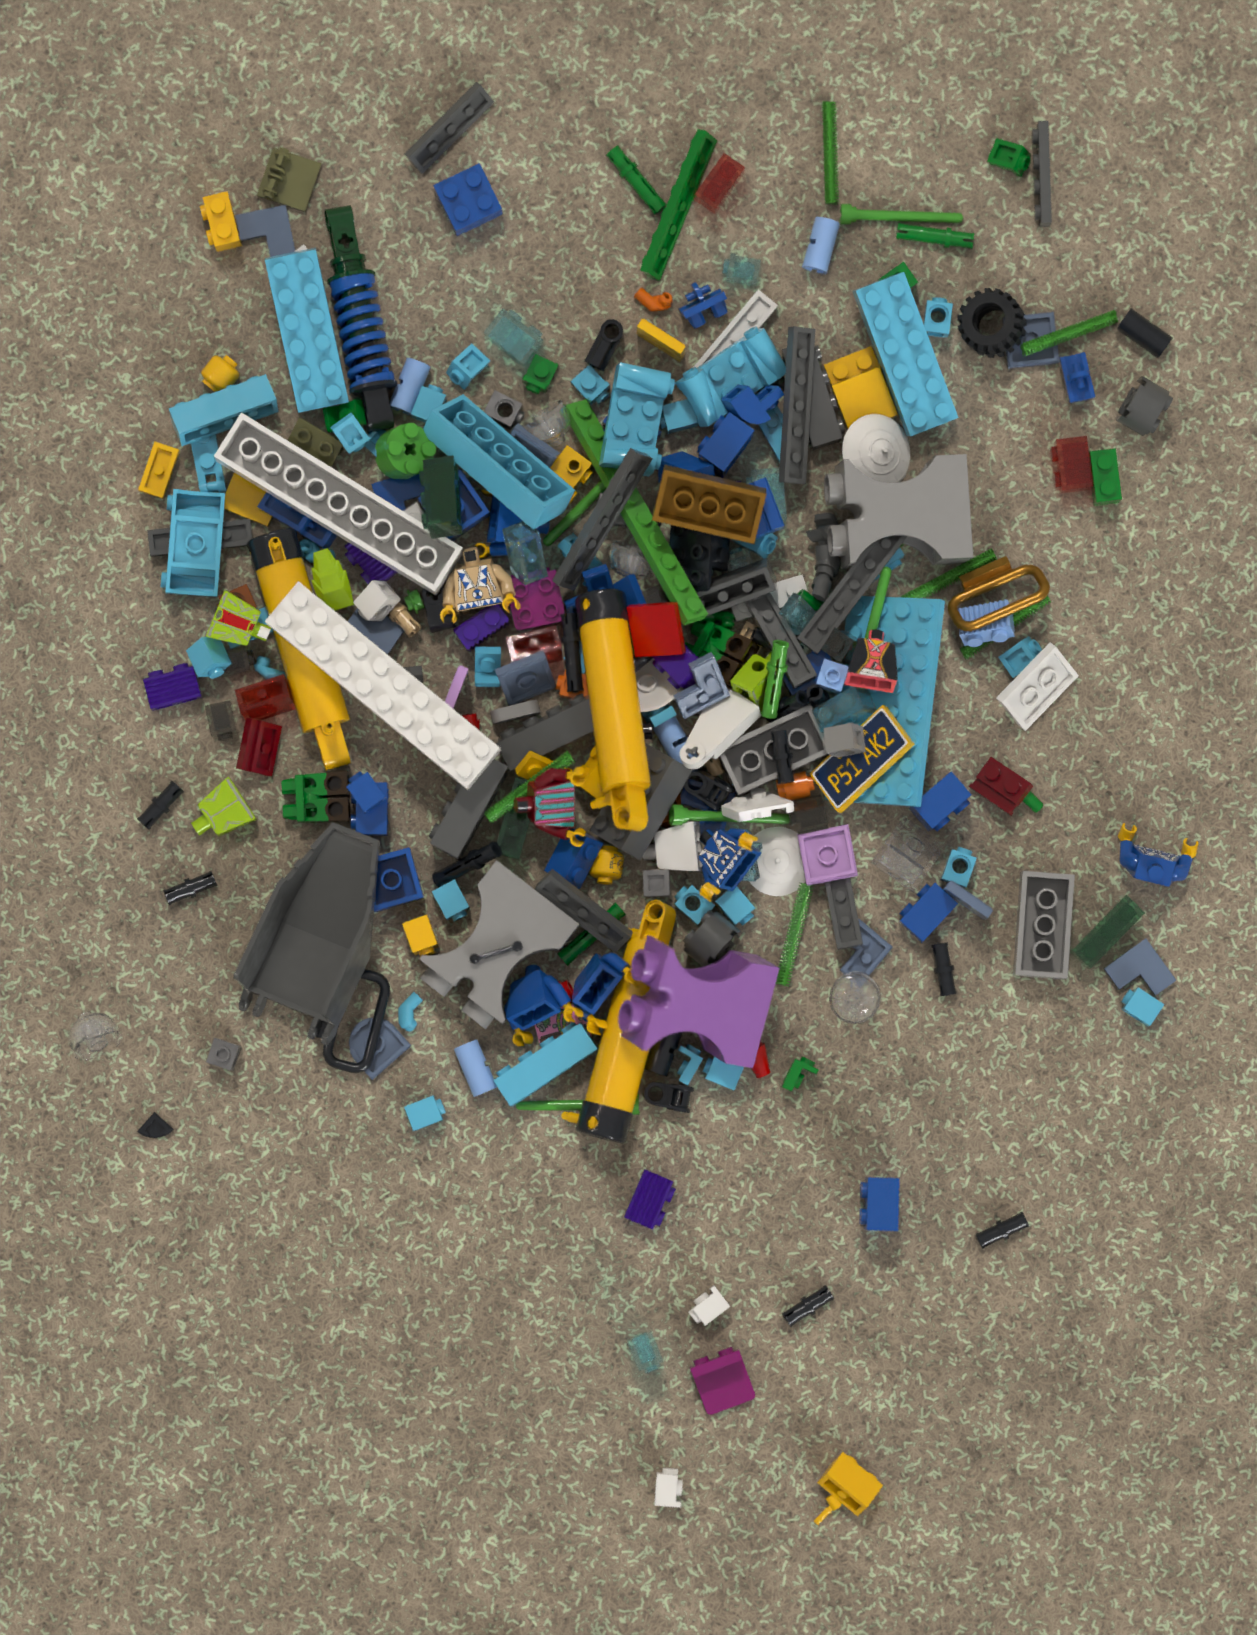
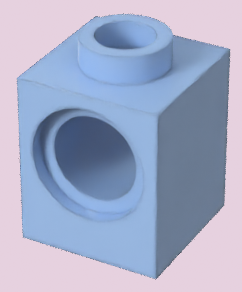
[816,659,849,694]

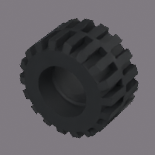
[957,288,1027,358]

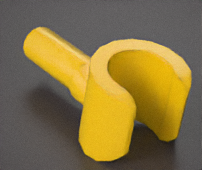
[814,1495,842,1525]

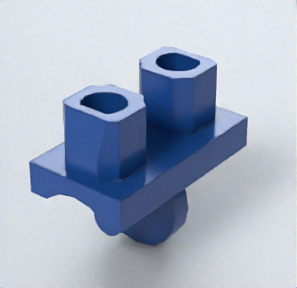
[678,282,728,329]
[1059,352,1095,403]

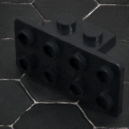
[669,525,730,592]

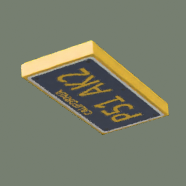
[810,705,915,813]

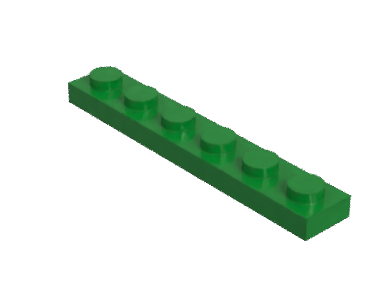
[640,129,717,281]

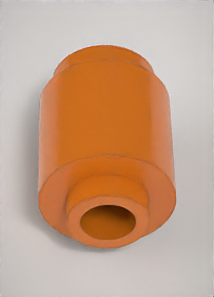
[775,771,815,800]

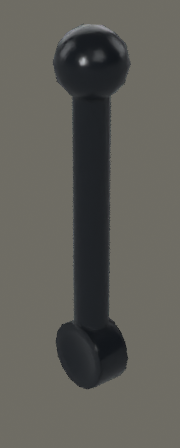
[469,941,523,964]

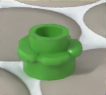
[404,589,425,614]

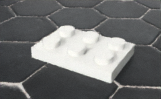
[996,643,1079,731]

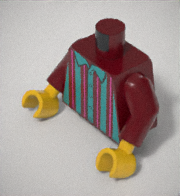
[514,766,586,847]

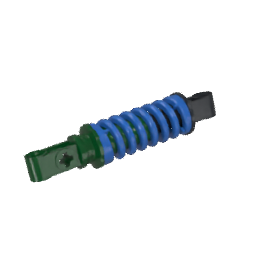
[324,205,397,432]

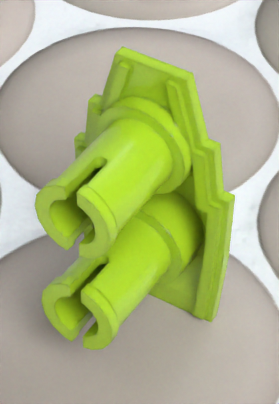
[311,548,354,611]

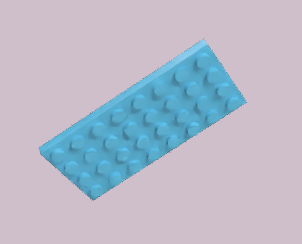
[824,596,945,807]

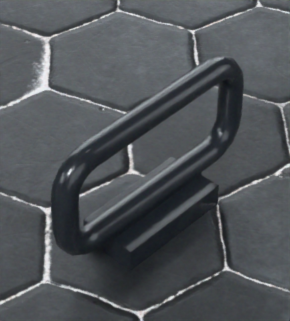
[316,969,390,1073]

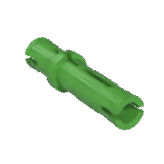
[761,640,789,719]

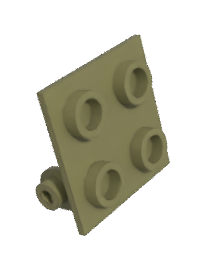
[257,147,322,212]
[287,417,344,467]

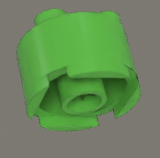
[375,423,436,479]

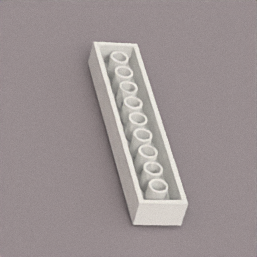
[214,413,463,596]
[265,581,501,790]

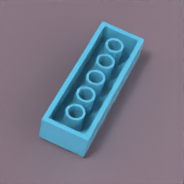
[265,247,349,413]
[852,272,959,436]
[423,394,575,530]

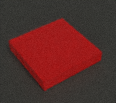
[627,602,686,657]

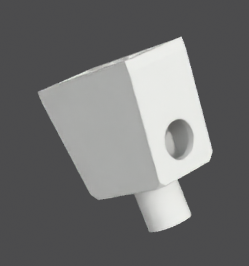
[643,822,702,871]

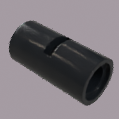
[1116,308,1173,358]
[644,1032,683,1077]

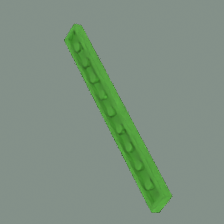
[562,399,708,625]

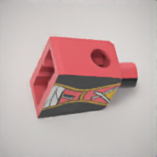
[844,629,897,693]

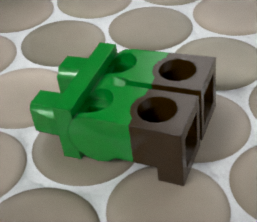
[685,620,760,688]
[281,771,351,823]

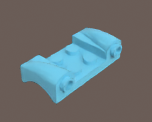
[675,326,786,427]
[599,362,675,477]
[161,489,225,597]

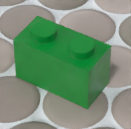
[1087,448,1122,506]

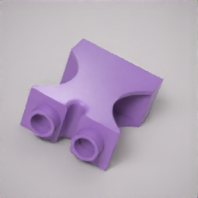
[618,935,779,1068]

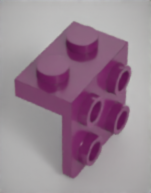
[510,567,565,630]
[690,1346,755,1415]

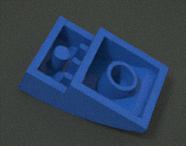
[257,492,337,549]

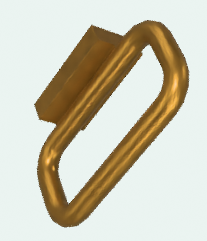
[947,556,1050,631]

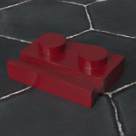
[236,718,282,777]
[969,757,1033,816]

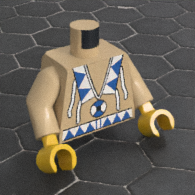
[440,547,521,624]

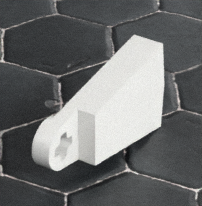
[680,689,761,769]

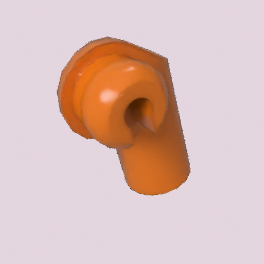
[634,287,673,312]

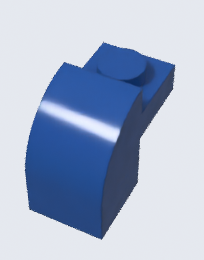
[721,384,784,424]

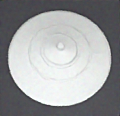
[842,414,910,483]
[636,658,681,712]
[746,827,806,896]

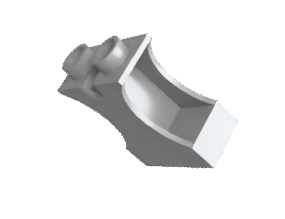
[824,454,973,569]
[419,860,580,1029]

